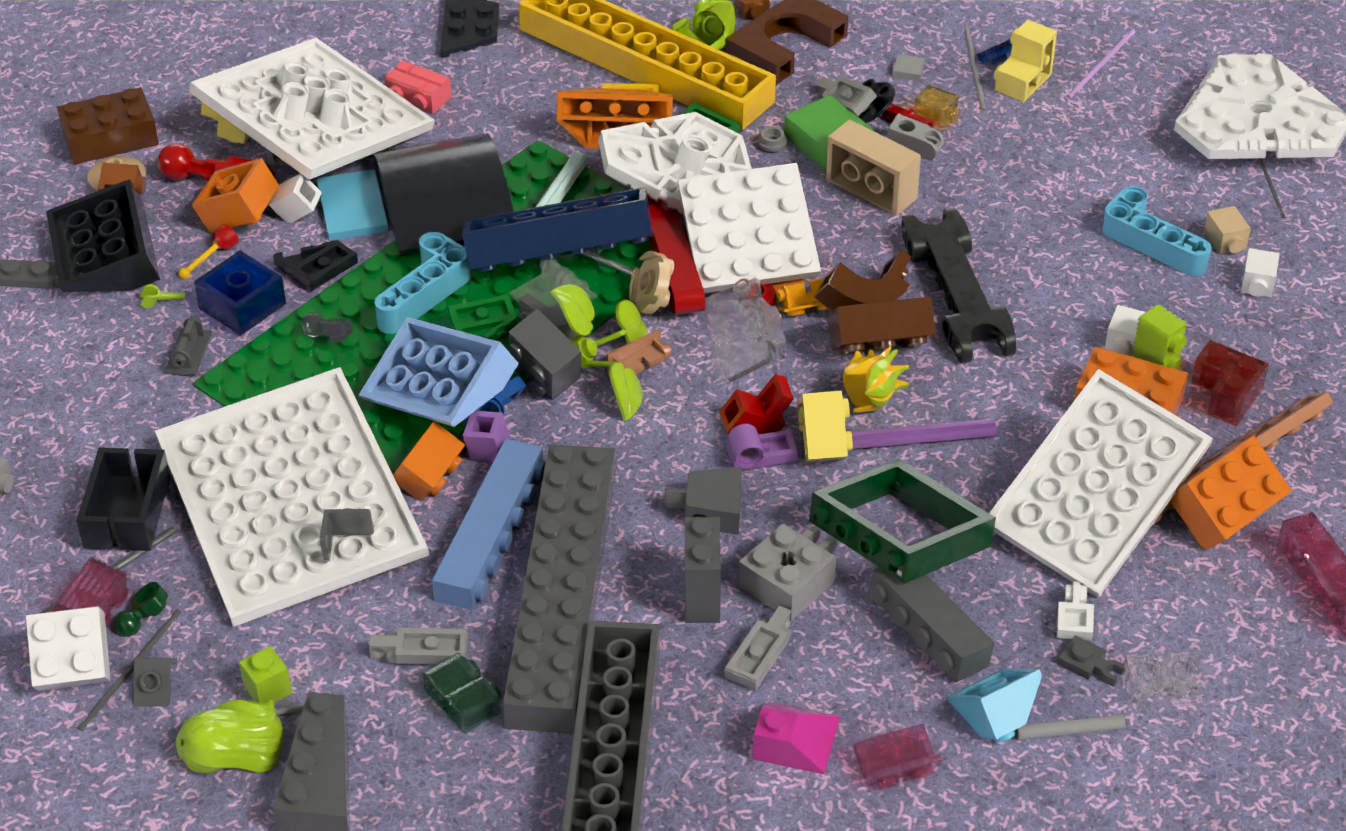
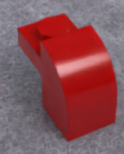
[719,373,794,434]

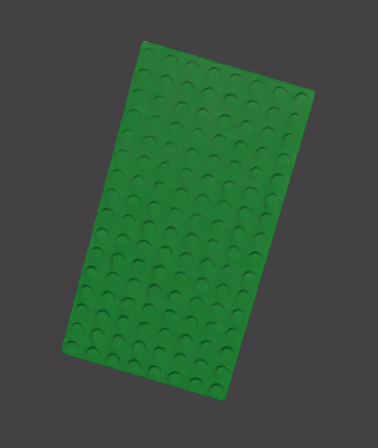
[194,141,691,474]

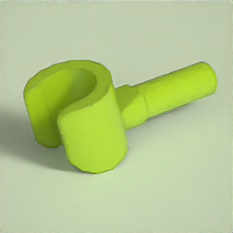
[139,284,185,309]

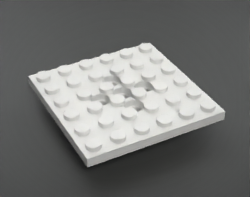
[189,38,435,180]

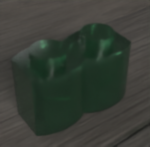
[423,652,502,734]

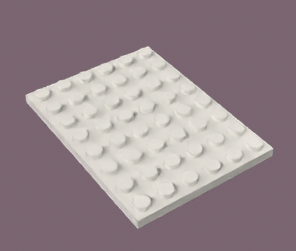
[155,367,429,627]

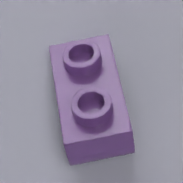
[727,424,798,470]

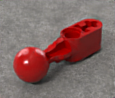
[157,143,276,181]

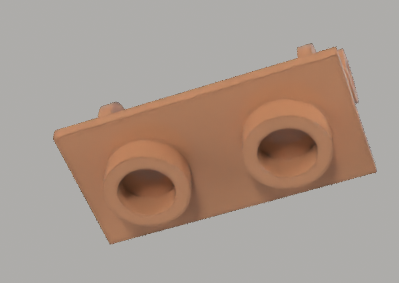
[606,329,672,377]

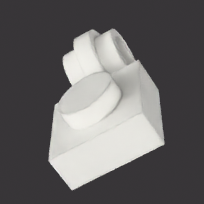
[1057,581,1094,641]

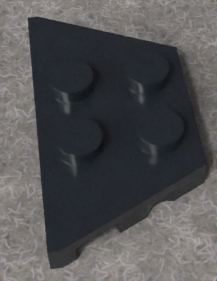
[440,0,500,58]

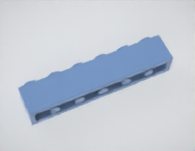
[432,439,546,610]

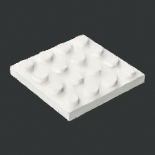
[677,163,821,293]

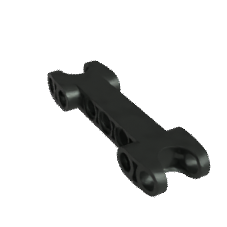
[901,208,1016,363]

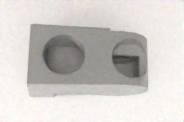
[886,114,944,161]

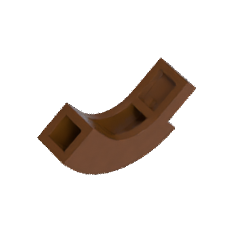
[814,249,911,310]

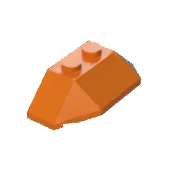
[557,88,673,149]

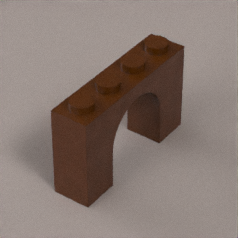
[726,0,848,85]

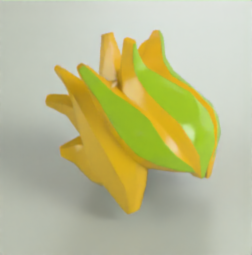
[843,346,910,413]

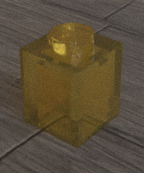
[914,85,960,131]

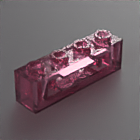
[1277,512,1346,640]

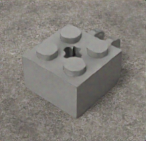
[738,523,837,621]

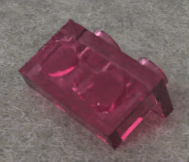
[853,723,942,790]

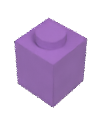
[463,411,511,462]

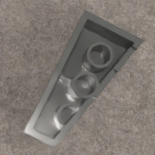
[273,691,350,831]

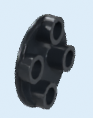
[858,79,895,123]

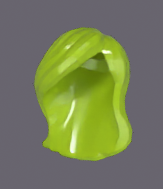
[175,699,284,773]

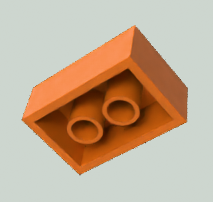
[1074,346,1188,415]
[1170,435,1292,550]

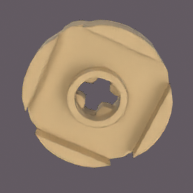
[629,251,674,314]

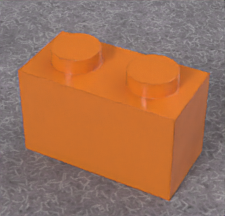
[393,421,465,501]

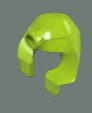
[672,0,735,50]

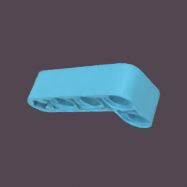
[1102,186,1211,276]
[374,232,470,334]

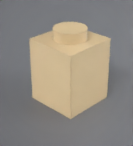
[1204,206,1251,255]

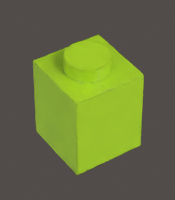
[239,646,292,704]

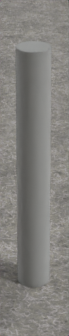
[1016,714,1126,740]

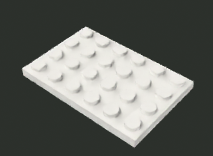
[989,369,1213,598]

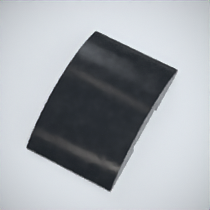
[373,133,514,256]

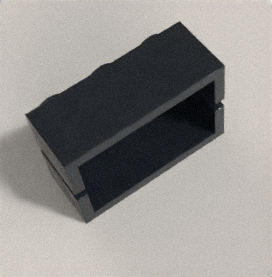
[76,447,170,551]

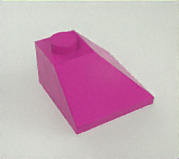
[753,702,840,774]

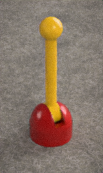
[178,224,239,279]

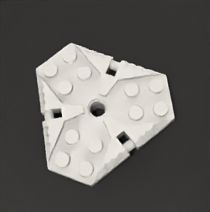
[1174,53,1346,159]
[598,112,752,215]

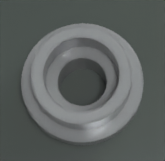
[758,127,787,152]

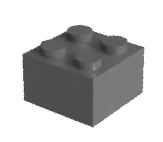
[508,308,581,400]

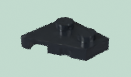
[273,240,358,291]

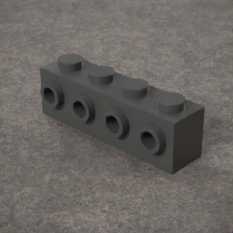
[869,566,995,683]

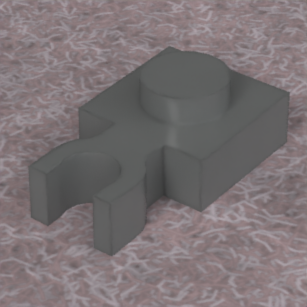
[1057,635,1126,687]

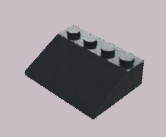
[46,179,160,292]

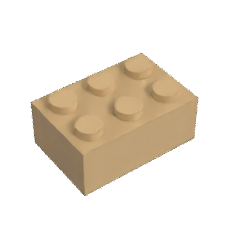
[826,119,921,216]

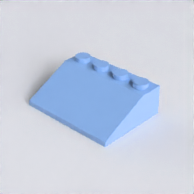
[358,317,519,427]

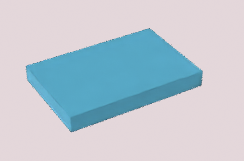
[316,169,388,241]

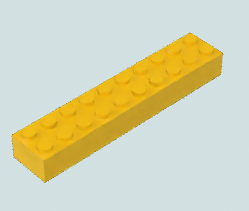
[519,0,776,131]

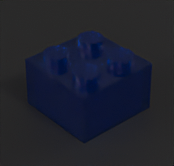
[194,250,286,336]

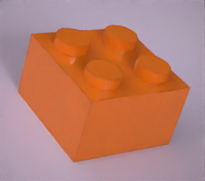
[192,158,280,233]

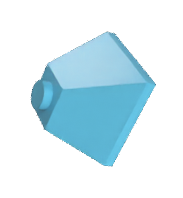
[947,668,1042,742]

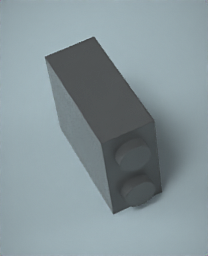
[685,517,721,623]

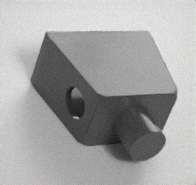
[666,467,742,534]

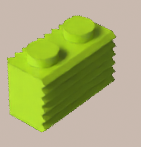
[1132,305,1187,370]

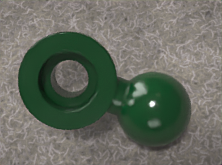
[113,582,168,637]

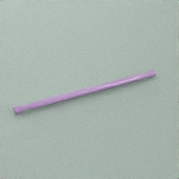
[1066,29,1135,98]

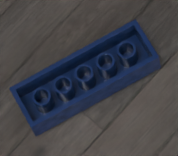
[462,187,652,272]

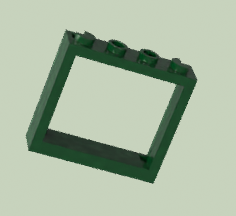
[809,459,996,584]

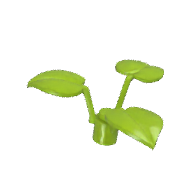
[550,284,648,421]

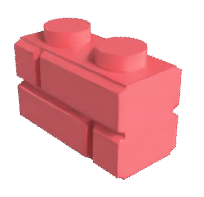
[385,60,452,114]

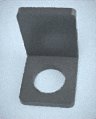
[320,508,374,560]
[134,658,177,707]

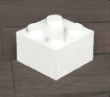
[26,606,110,691]

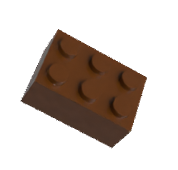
[57,87,159,165]
[827,297,936,355]

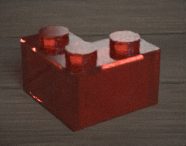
[1191,340,1269,427]

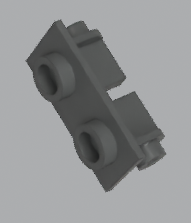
[165,316,212,376]

